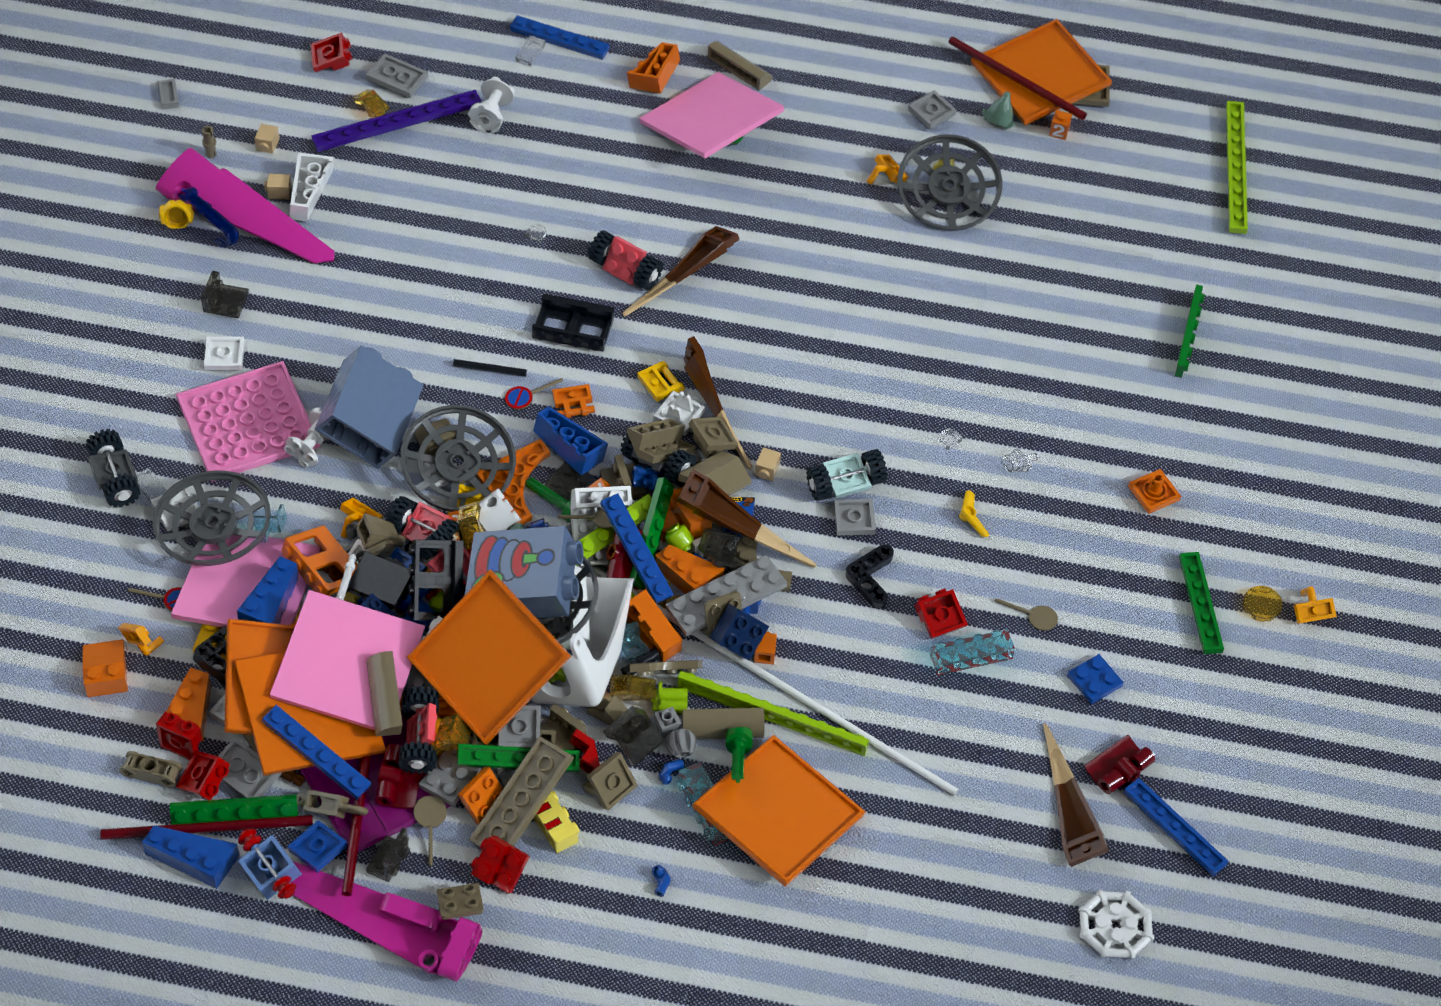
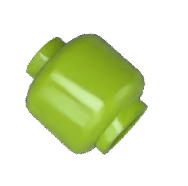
[665,523,694,551]

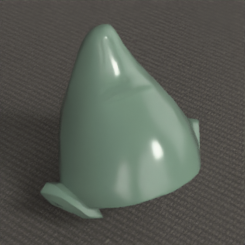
[982,91,1015,130]

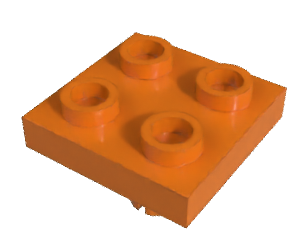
[1128,469,1181,514]
[457,766,503,825]

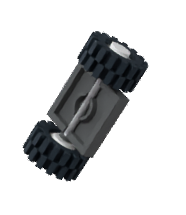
[86,429,141,508]
[620,433,698,487]

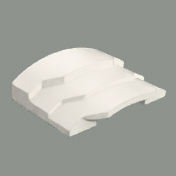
[571,486,640,567]

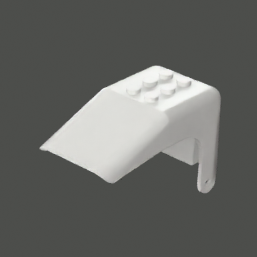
[531,577,634,707]

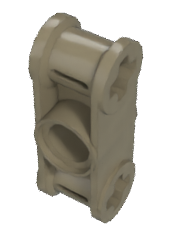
[119,751,183,788]

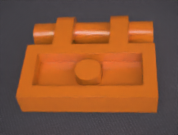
[552,384,595,419]

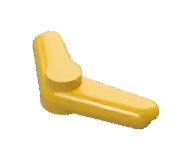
[959,490,989,537]

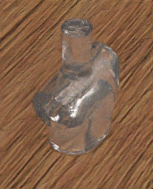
[1002,448,1038,473]

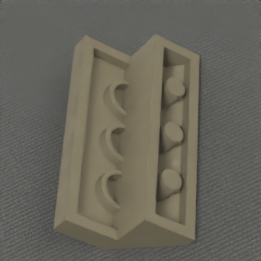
[627,418,697,464]
[678,451,752,496]

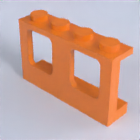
[281,525,358,596]

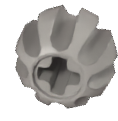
[666,729,697,758]

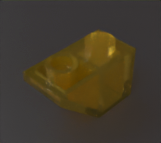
[610,675,656,701]
[433,713,471,751]

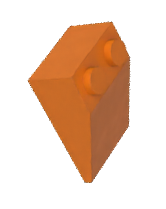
[83,639,129,697]

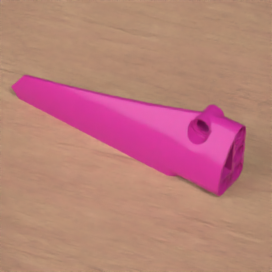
[156,148,334,264]
[291,861,483,982]

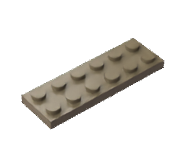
[469,736,574,847]

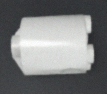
[464,488,521,539]

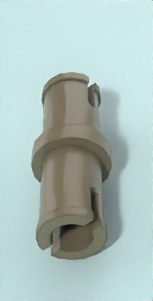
[202,126,217,158]

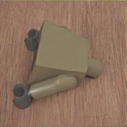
[346,513,405,564]

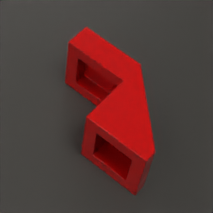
[568,729,600,774]

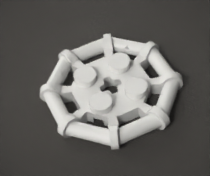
[1078,890,1154,960]

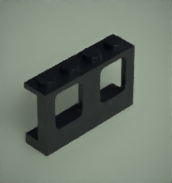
[532,293,614,352]
[408,539,464,620]

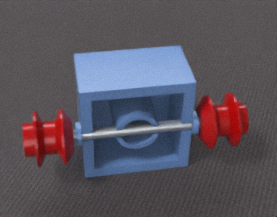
[238,829,302,900]

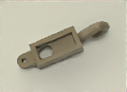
[297,790,368,819]

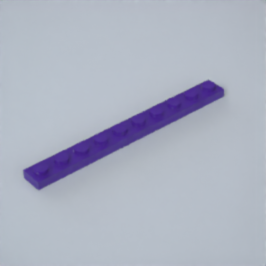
[311,89,482,152]

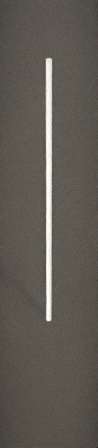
[594,567,958,796]

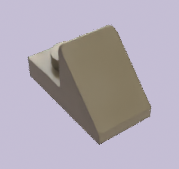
[587,696,632,731]

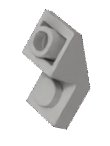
[635,707,681,748]

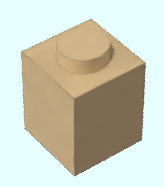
[255,123,280,154]
[264,174,292,200]
[755,447,781,481]

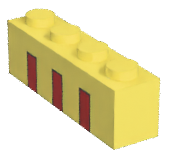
[533,791,580,854]

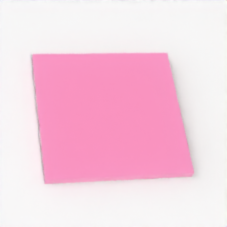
[639,72,784,158]
[176,361,320,482]
[171,535,322,628]
[270,590,425,730]

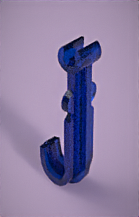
[179,187,239,247]

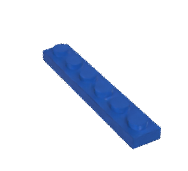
[510,15,610,60]
[600,493,674,604]
[262,705,371,800]
[1124,778,1229,877]

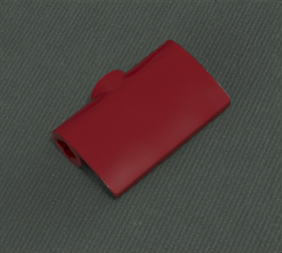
[606,529,643,591]
[1084,735,1156,794]
[375,744,421,809]

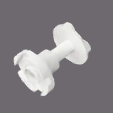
[468,77,515,133]
[284,407,330,468]

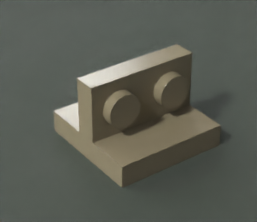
[688,417,738,459]
[600,454,646,499]
[582,752,638,810]

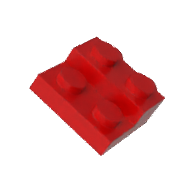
[311,32,352,72]
[914,588,968,639]
[156,712,202,760]
[176,751,230,800]
[471,835,530,894]

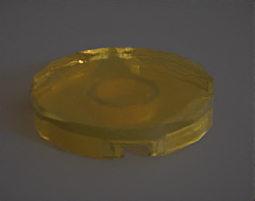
[1243,586,1283,622]

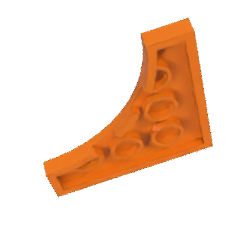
[476,439,551,525]

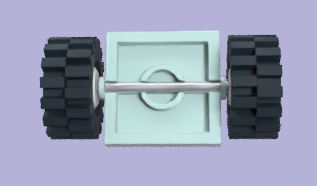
[806,449,888,501]

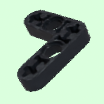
[846,545,894,609]
[193,626,227,687]

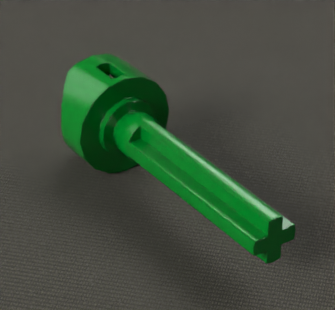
[525,477,571,523]
[725,727,753,783]

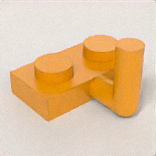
[867,154,908,184]
[340,498,383,538]
[1293,586,1337,624]
[118,623,164,656]

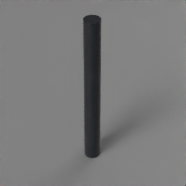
[453,359,527,377]

